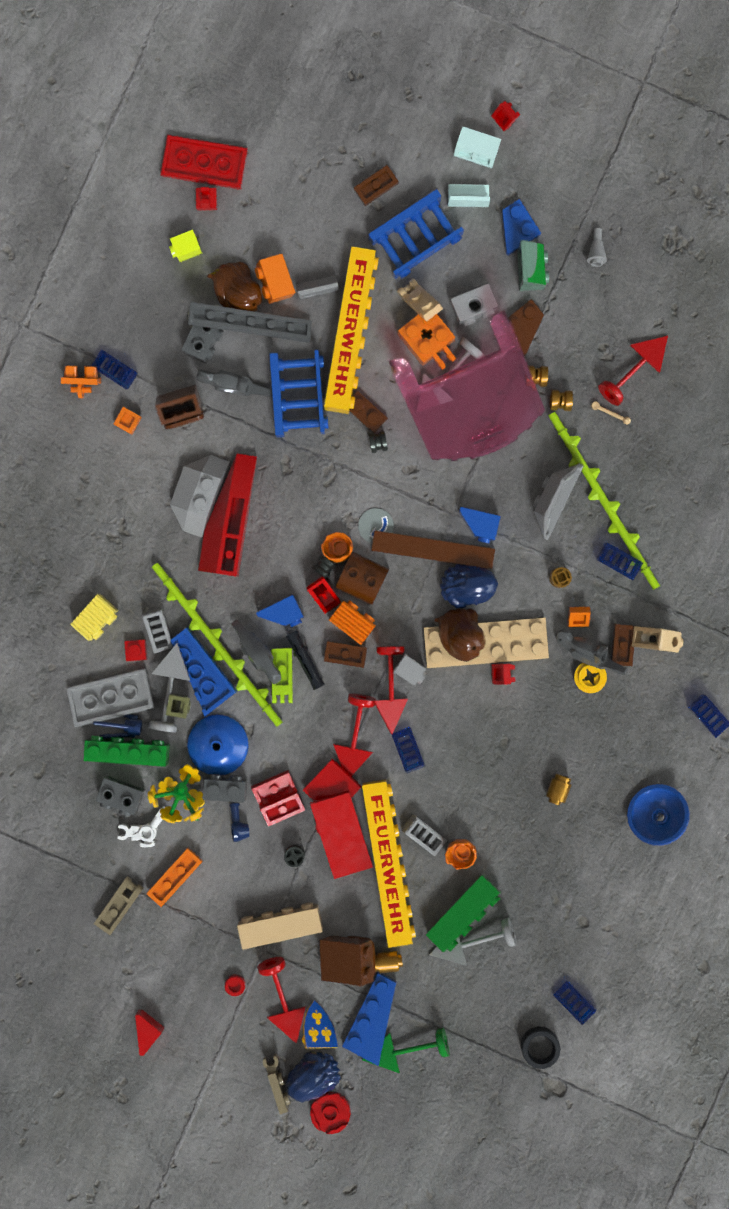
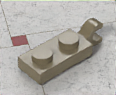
[263,1054,291,1115]

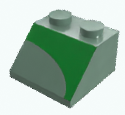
[517,241,549,291]

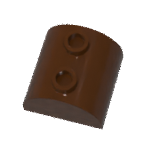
[336,552,389,605]

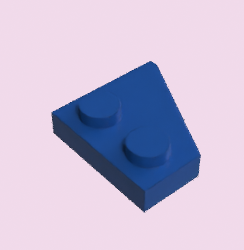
[502,199,541,256]

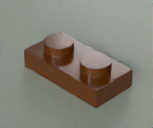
[354,165,399,206]
[349,391,388,434]
[611,624,634,666]
[324,641,367,668]

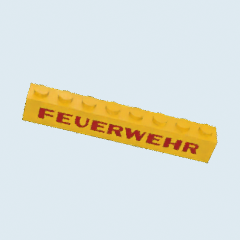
[324,246,379,414]
[362,779,416,948]

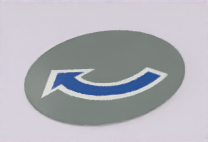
[358,508,394,543]

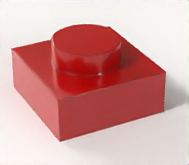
[124,640,147,661]

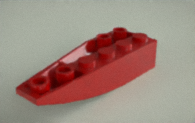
[198,453,257,577]

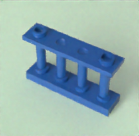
[368,189,464,279]
[270,350,329,438]

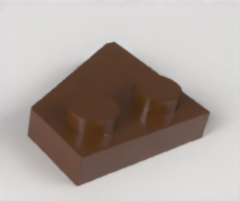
[499,299,544,356]

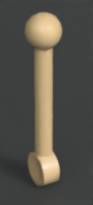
[591,402,631,425]

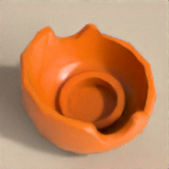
[321,532,353,563]
[445,839,477,870]

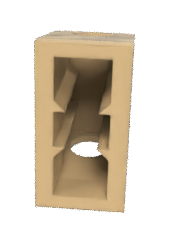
[632,626,683,653]

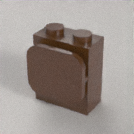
[155,384,204,430]
[320,935,376,986]

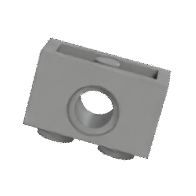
[450,283,498,326]
[393,654,427,686]

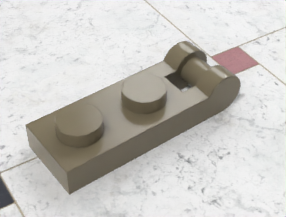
[94,876,144,935]

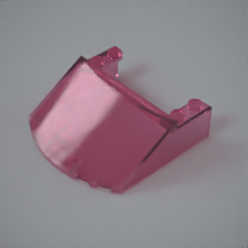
[389,310,545,461]

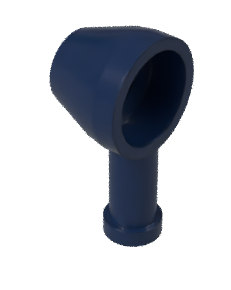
[229,803,249,842]

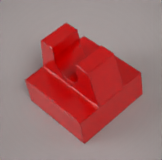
[491,101,520,131]
[196,187,217,210]
[491,664,516,685]

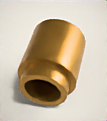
[546,774,571,805]
[375,951,403,973]

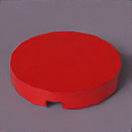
[310,1091,351,1134]

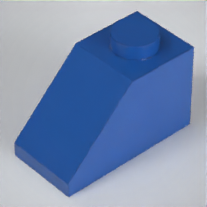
[459,507,501,544]
[256,595,304,628]

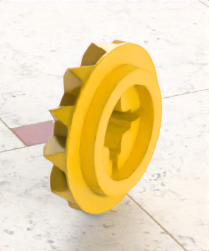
[574,663,607,693]

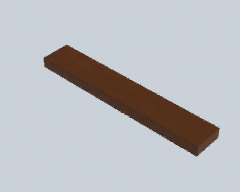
[372,531,495,569]

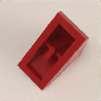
[306,576,342,614]
[135,1010,165,1056]

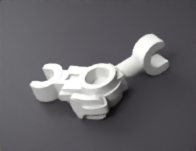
[117,806,165,847]

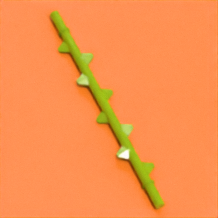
[548,412,660,590]
[152,563,283,727]

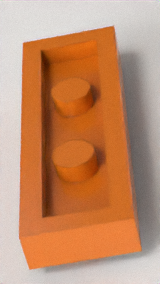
[146,847,203,907]

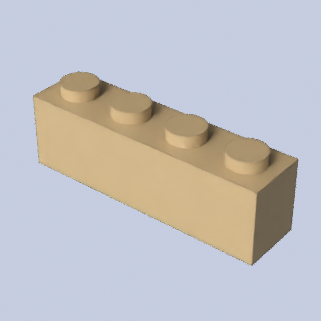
[237,902,323,950]

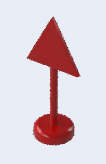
[598,336,668,406]
[374,646,408,734]
[333,694,376,776]
[257,957,306,1044]

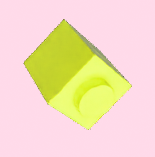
[169,230,202,262]

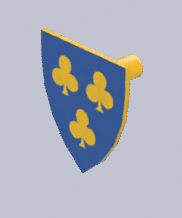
[302,1000,338,1048]

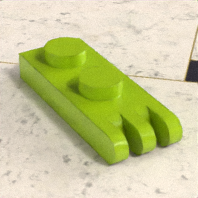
[271,648,293,703]

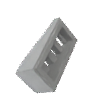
[142,607,173,653]
[401,814,447,856]

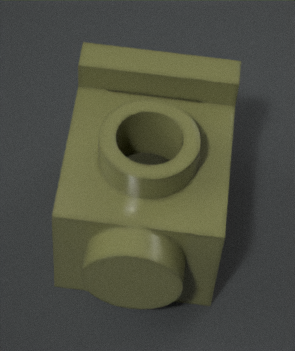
[166,693,191,719]

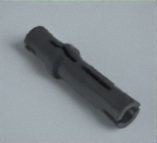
[286,630,325,690]

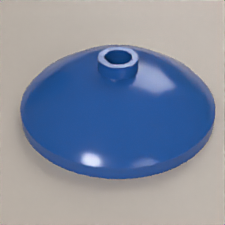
[187,715,249,775]
[627,784,690,846]

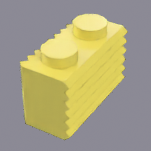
[70,594,119,641]

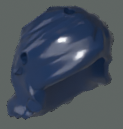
[440,564,498,609]
[286,1051,341,1102]

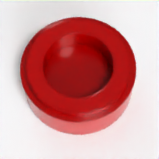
[225,974,246,996]

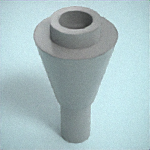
[587,228,607,267]

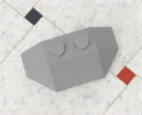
[170,455,230,538]
[533,464,584,540]

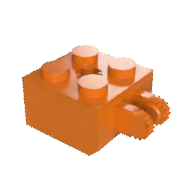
[398,314,456,370]

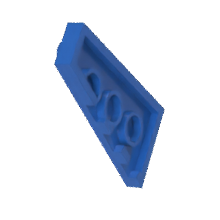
[171,627,237,716]
[342,972,397,1066]

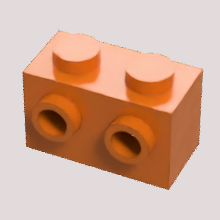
[255,254,296,304]

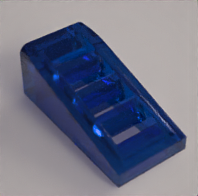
[91,349,138,390]
[596,542,643,580]
[688,694,729,738]
[391,727,426,773]
[553,981,598,1025]

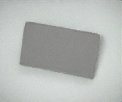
[296,276,339,299]

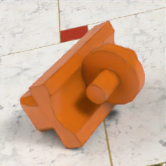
[61,365,101,399]

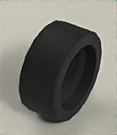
[520,1026,561,1069]

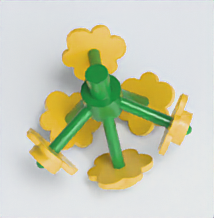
[147,764,205,823]

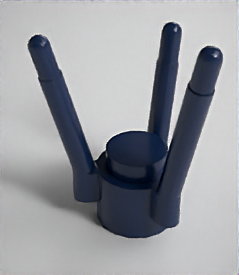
[93,714,142,739]

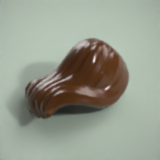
[207,261,262,312]
[434,608,486,662]

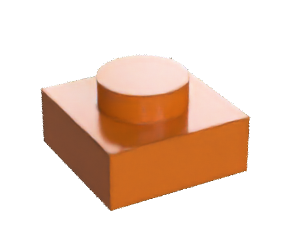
[113,407,142,435]
[568,607,591,627]

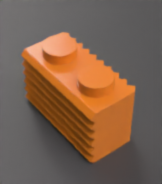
[329,600,376,645]

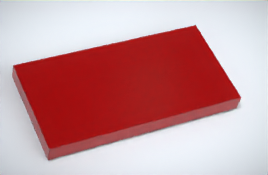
[161,135,248,190]
[310,791,373,879]

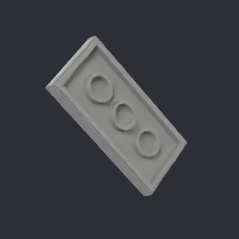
[66,668,155,728]

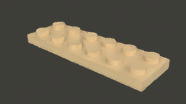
[424,618,549,668]

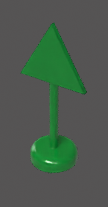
[362,1028,450,1073]

